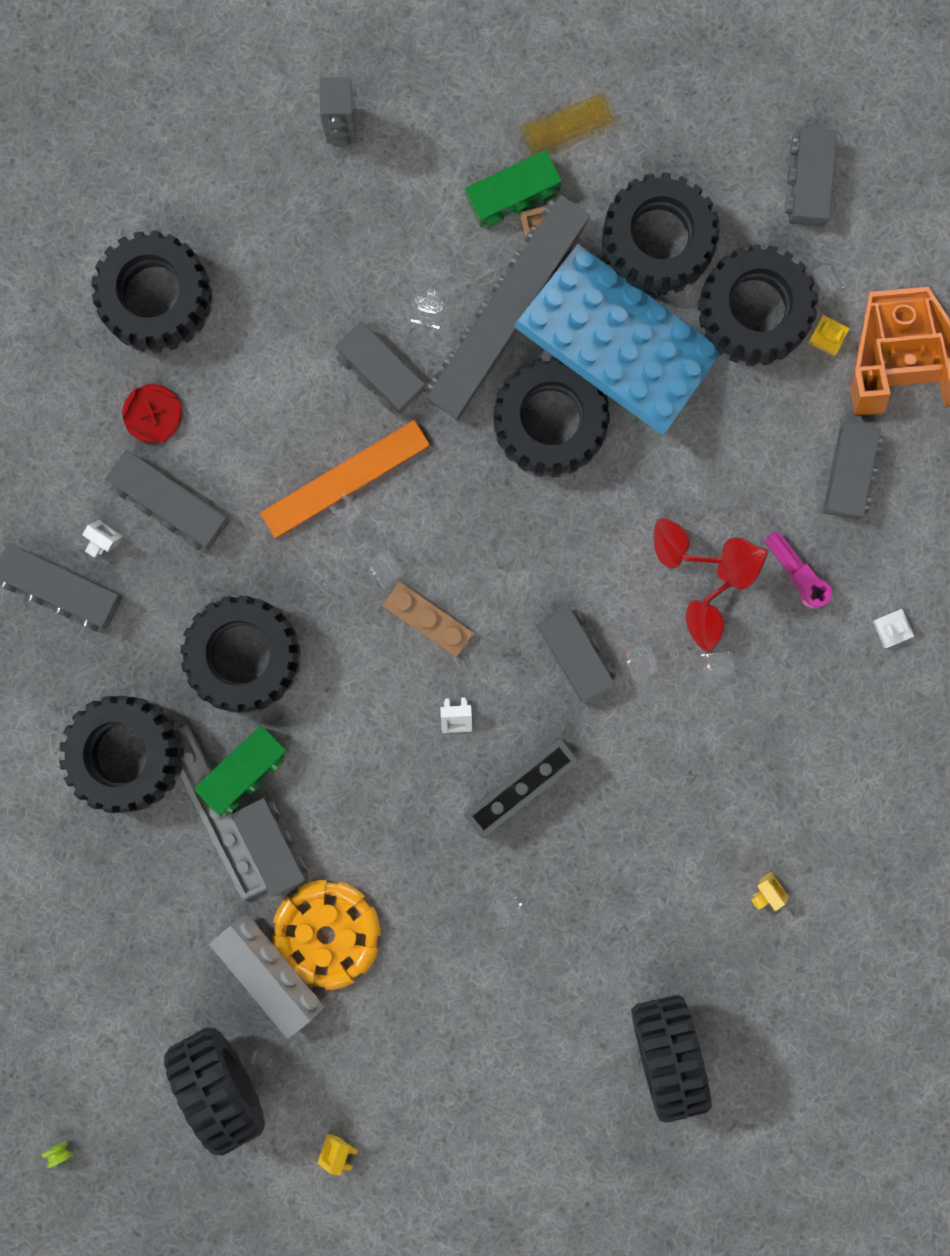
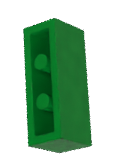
[465,150,562,228]
[193,725,286,816]

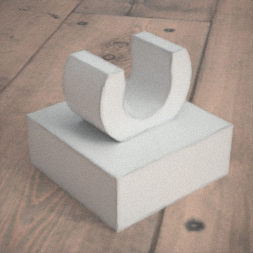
[82,520,124,558]
[873,609,914,648]
[440,698,472,733]

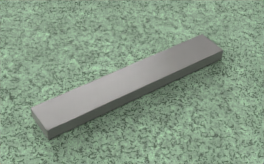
[178,724,267,901]

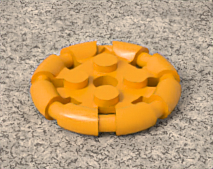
[271,880,381,991]

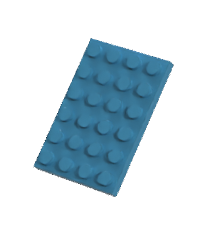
[514,244,721,436]

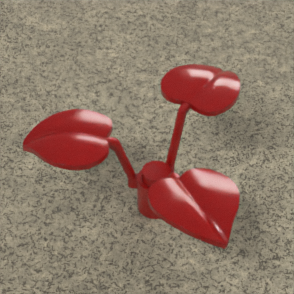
[653,518,768,653]

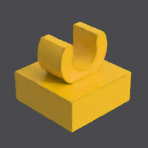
[808,315,850,356]
[751,872,789,911]
[317,1134,358,1176]

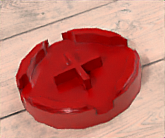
[122,383,183,444]

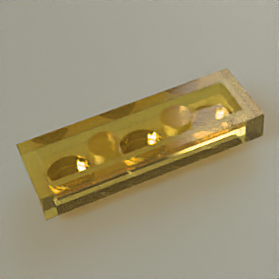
[520,93,613,156]

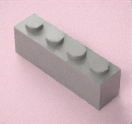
[209,913,324,1039]

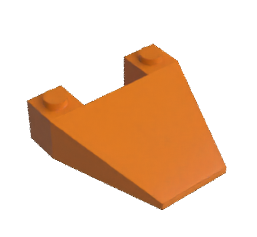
[850,286,950,416]

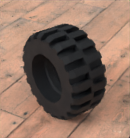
[602,172,720,296]
[91,231,212,353]
[698,244,818,366]
[493,357,610,478]
[180,595,301,713]
[59,695,184,813]
[631,995,712,1123]
[164,1027,265,1156]

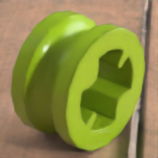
[41,1141,73,1168]

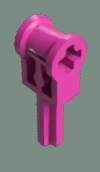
[764,531,832,609]

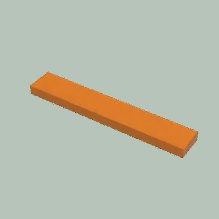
[260,420,430,539]

